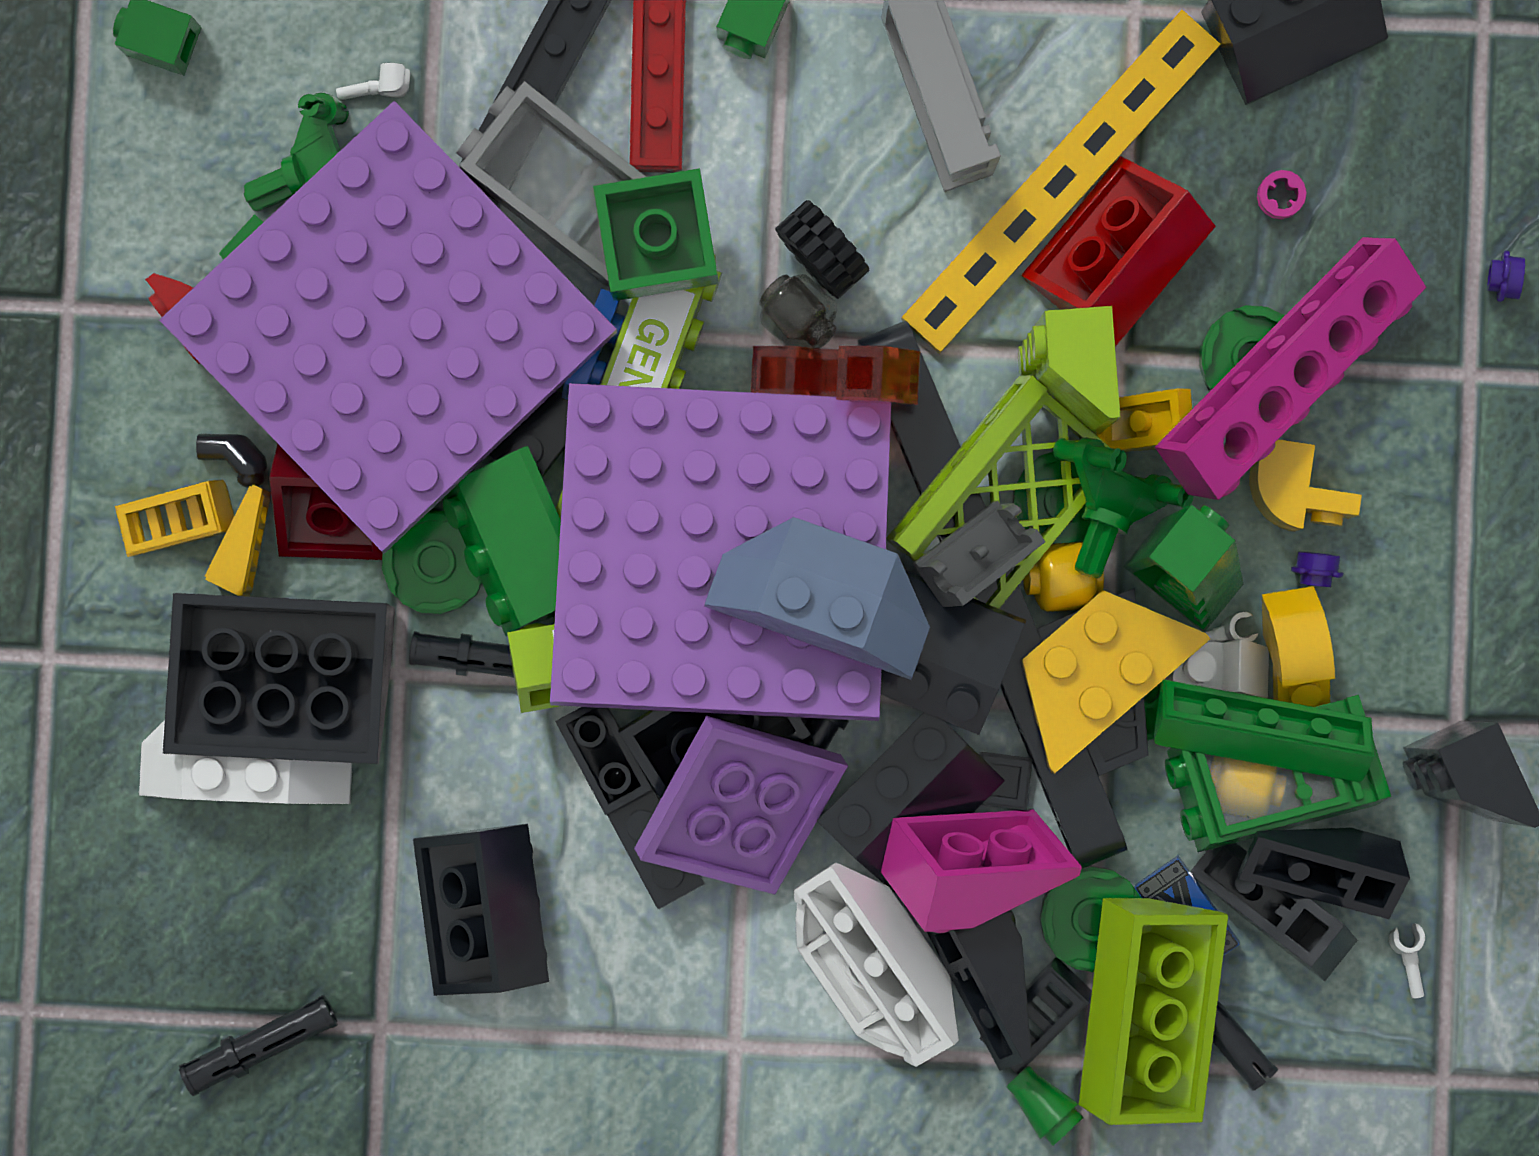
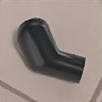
[196,434,268,488]

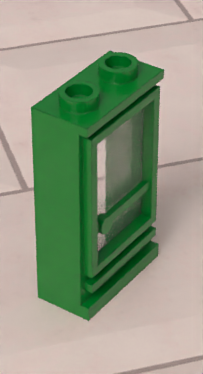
[1165,695,1391,853]

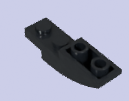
[555,707,706,909]

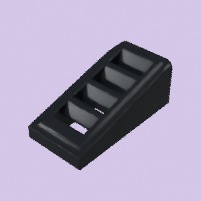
[979,957,1092,1075]

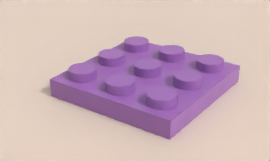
[634,716,848,895]

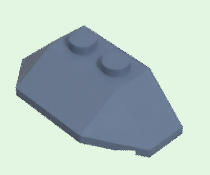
[704,517,930,680]

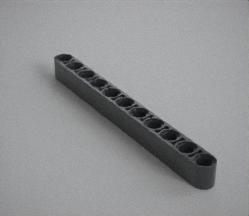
[857,320,1127,869]

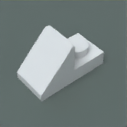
[1165,639,1269,699]

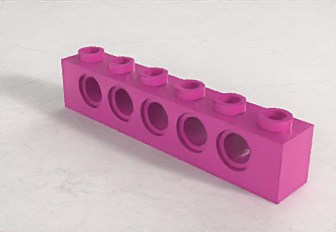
[1155,237,1426,500]

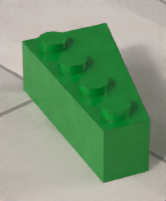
[1123,505,1243,632]

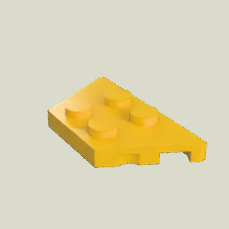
[1021,590,1210,774]

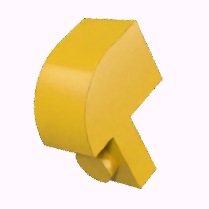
[1249,439,1362,532]
[1262,586,1335,707]

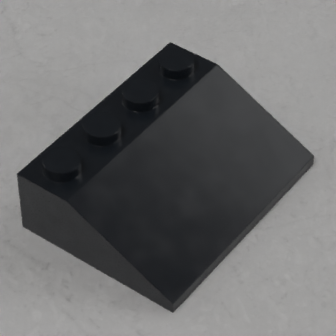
[163,593,395,764]

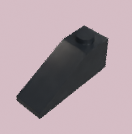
[1238,827,1410,919]
[1190,843,1358,981]
[927,910,1032,1071]

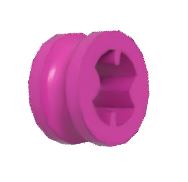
[1257,170,1307,219]

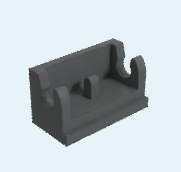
[913,500,1045,607]

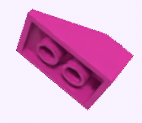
[881,809,1082,933]

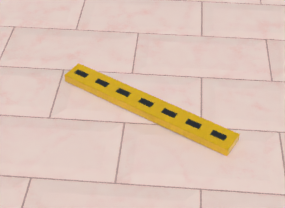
[901,10,1221,354]

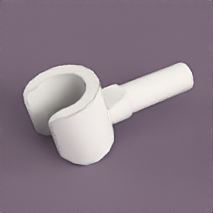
[336,63,410,101]
[1205,612,1258,643]
[1389,923,1425,998]

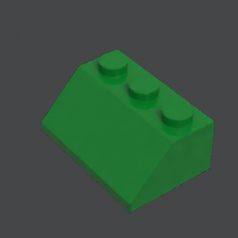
[443,446,561,636]

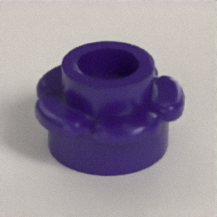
[1487,250,1525,302]
[1291,551,1344,587]

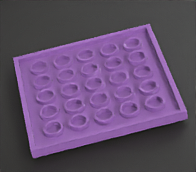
[159,101,617,554]
[550,383,891,721]

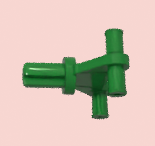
[243,92,349,212]
[1053,437,1194,578]

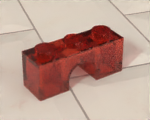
[751,346,920,405]

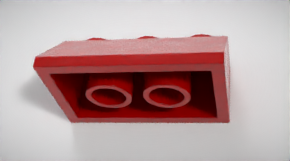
[1021,156,1216,347]

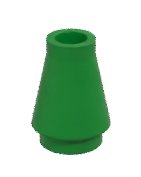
[1006,1066,1084,1146]

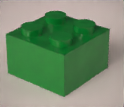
[593,168,719,301]

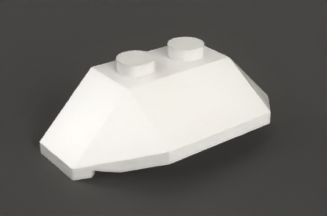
[139,720,352,804]
[794,863,959,1067]

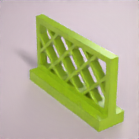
[886,375,1110,608]

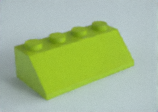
[1018,306,1121,436]
[1078,898,1228,1125]

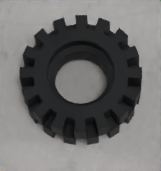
[775,200,870,299]

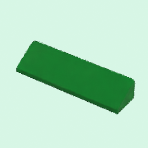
[1154,679,1374,782]

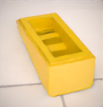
[115,480,234,557]
[205,485,271,597]

